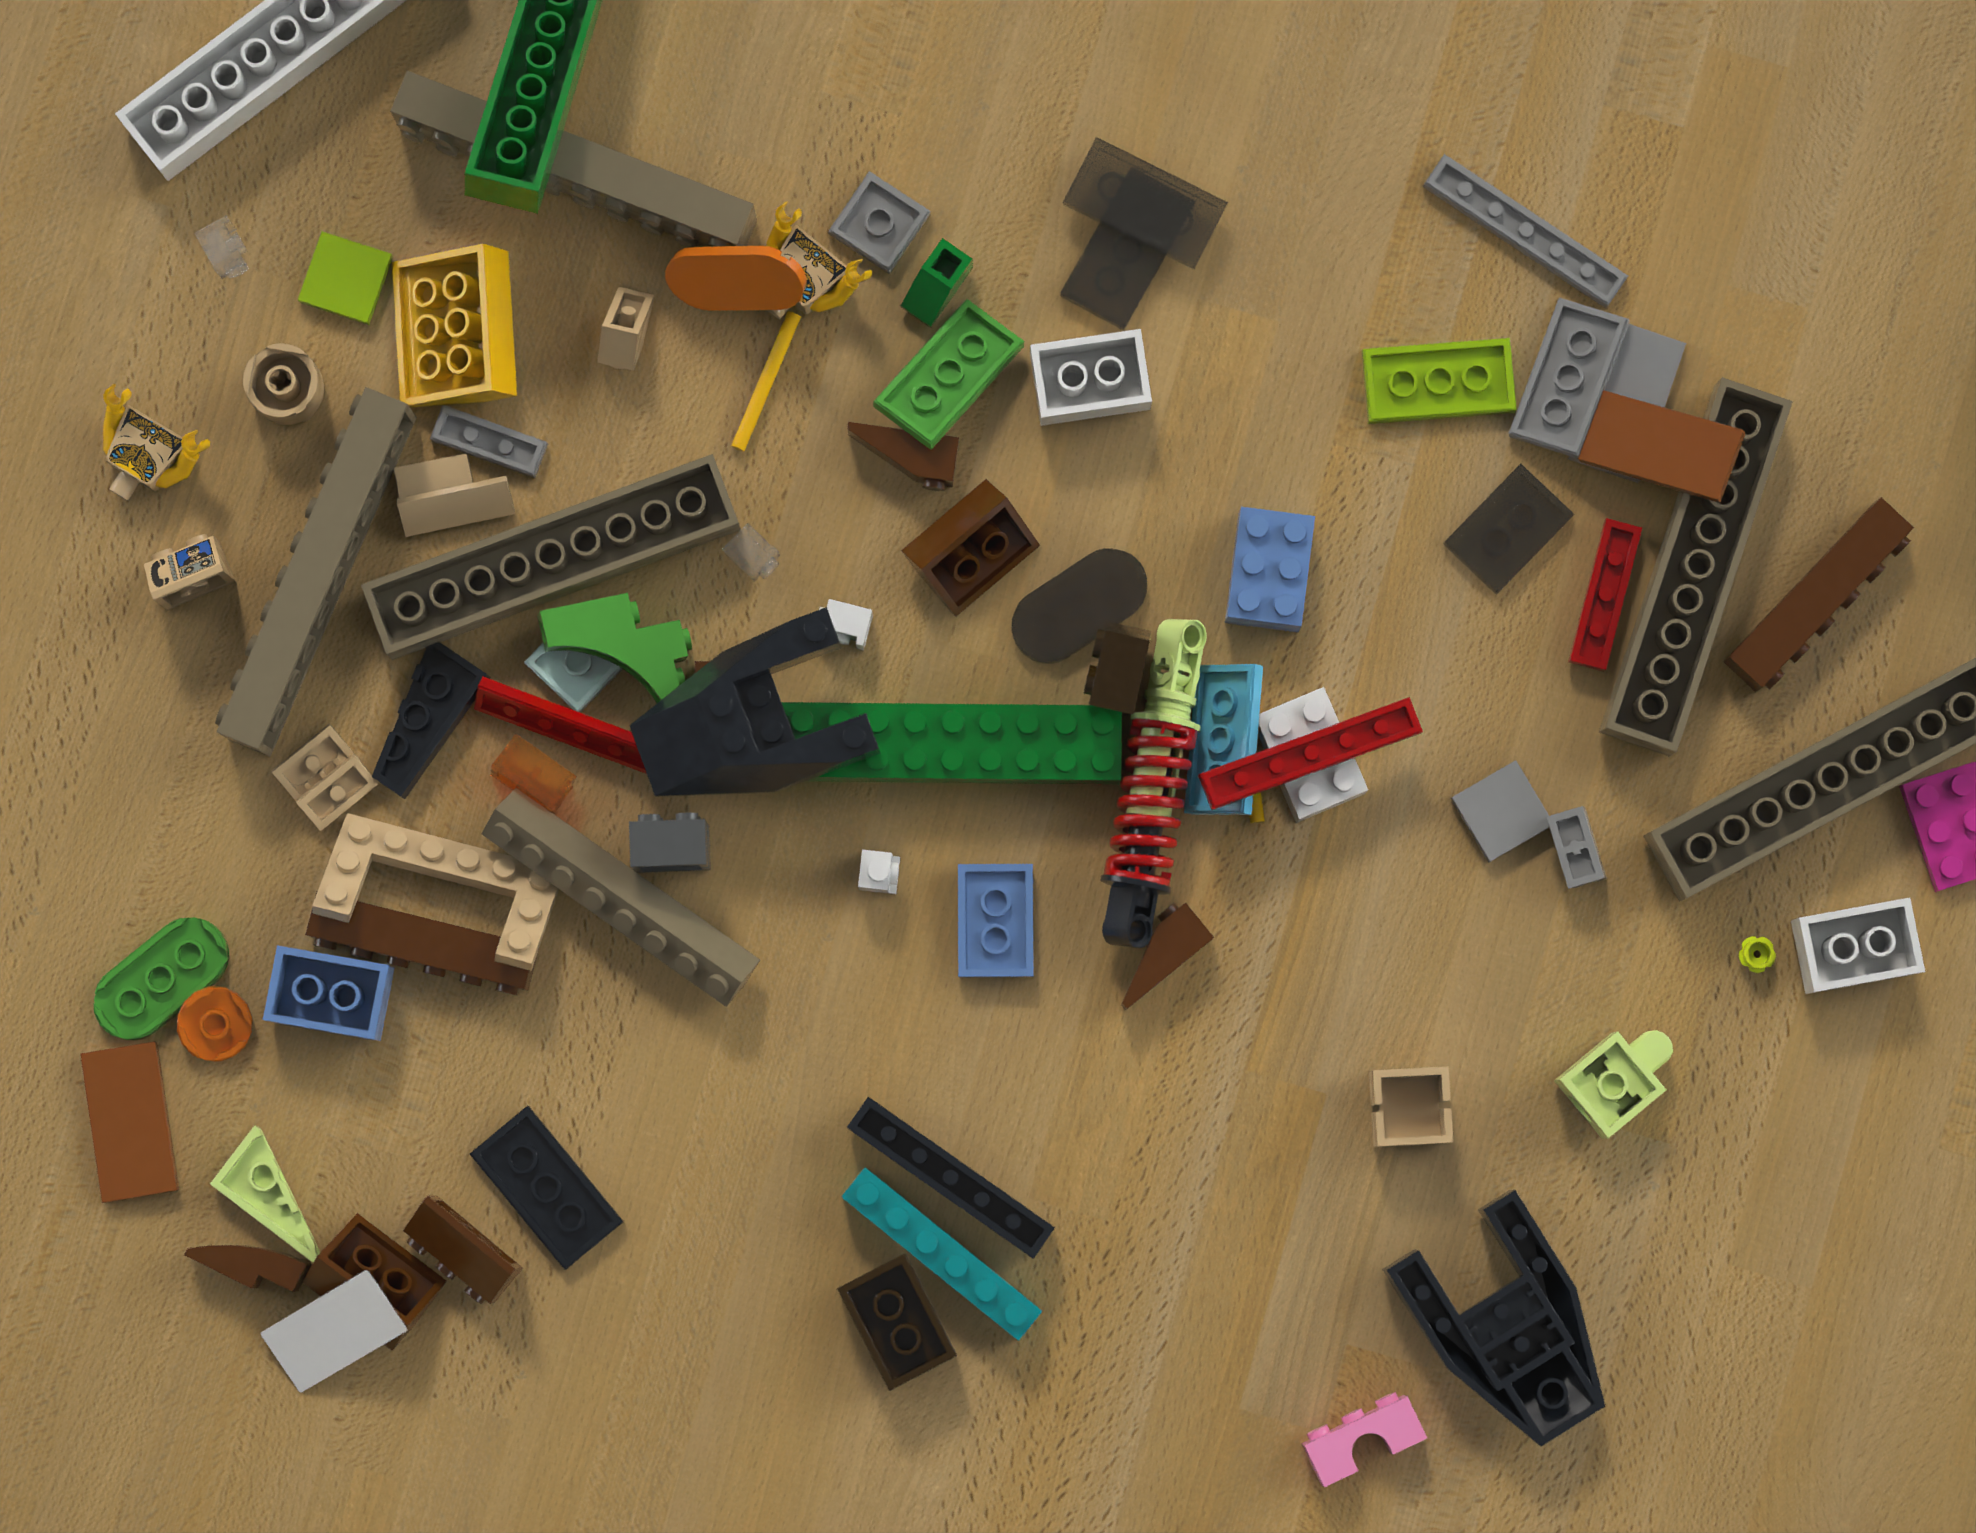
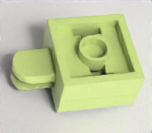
[1554,1030,1673,1139]

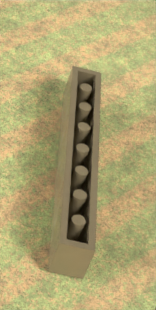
[482,788,760,1007]

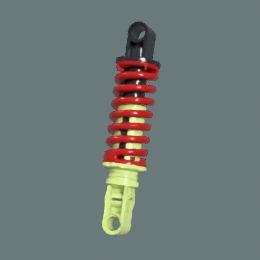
[1100,619,1207,948]

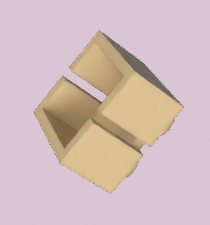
[1369,1066,1453,1147]

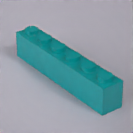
[841,1167,1042,1341]

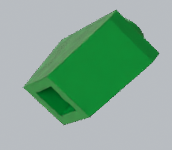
[900,238,973,328]

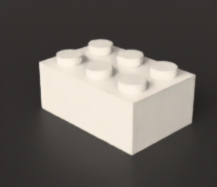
[1030,329,1152,426]
[1258,687,1368,823]
[1791,898,1925,994]

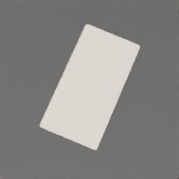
[261,1270,407,1392]

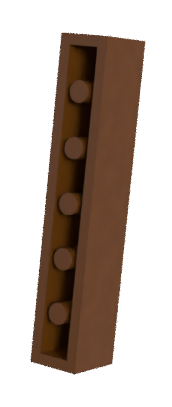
[1723,497,1914,692]
[305,891,540,996]

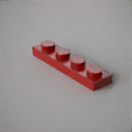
[1568,518,1642,672]

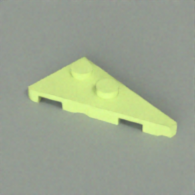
[210,1125,321,1262]

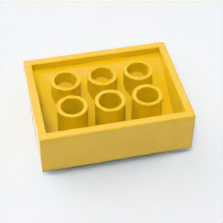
[392,244,517,407]

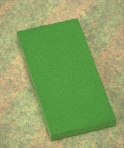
[873,299,1024,450]

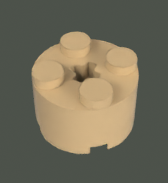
[243,343,324,425]

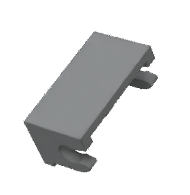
[1547,806,1607,889]

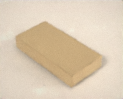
[394,453,473,498]

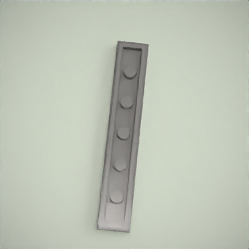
[1423,154,1628,308]

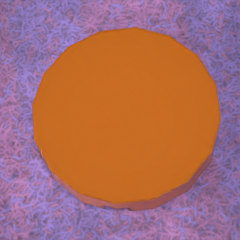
[177,986,253,1062]

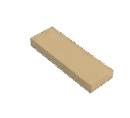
[397,476,515,537]

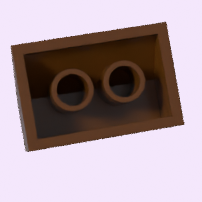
[901,479,1040,616]
[403,1195,523,1305]
[302,1213,447,1351]

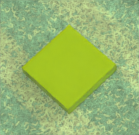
[298,231,393,325]

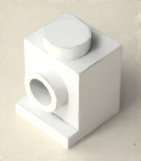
[819,599,873,651]
[858,850,900,894]

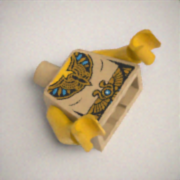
[766,201,873,319]
[103,383,210,501]

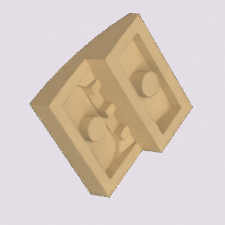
[271,723,379,831]

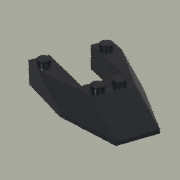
[629,607,881,797]
[1382,1190,1605,1447]

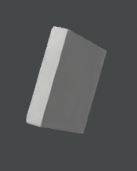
[828,171,930,274]
[1450,760,1549,863]

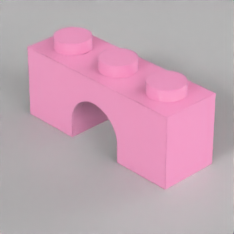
[1302,1392,1427,1487]

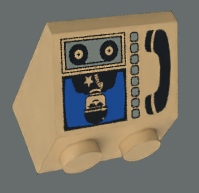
[144,534,236,610]

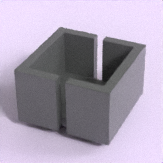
[629,813,711,873]

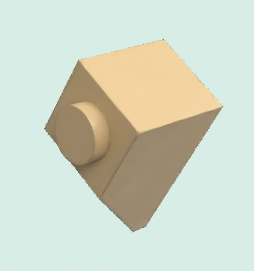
[597,287,654,371]

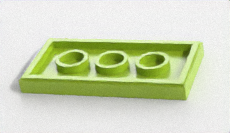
[1362,338,1517,424]

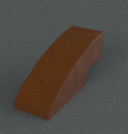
[184,1245,312,1292]

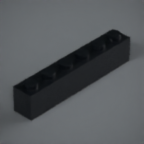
[846,1097,1055,1259]

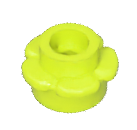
[1738,936,1776,973]

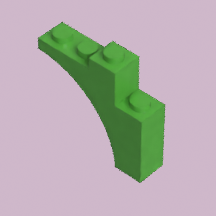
[537,593,692,703]

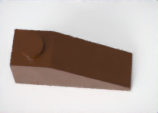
[848,422,959,491]
[1121,903,1214,1010]

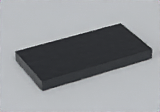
[470,1106,624,1270]

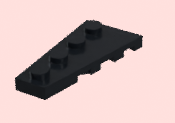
[372,642,491,799]

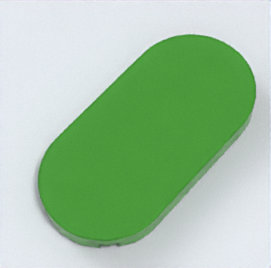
[93,917,229,1040]

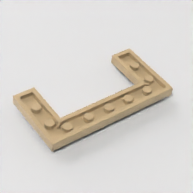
[312,813,559,971]

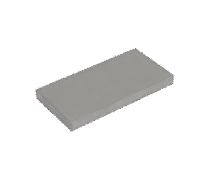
[1508,298,1630,458]
[1568,324,1686,483]

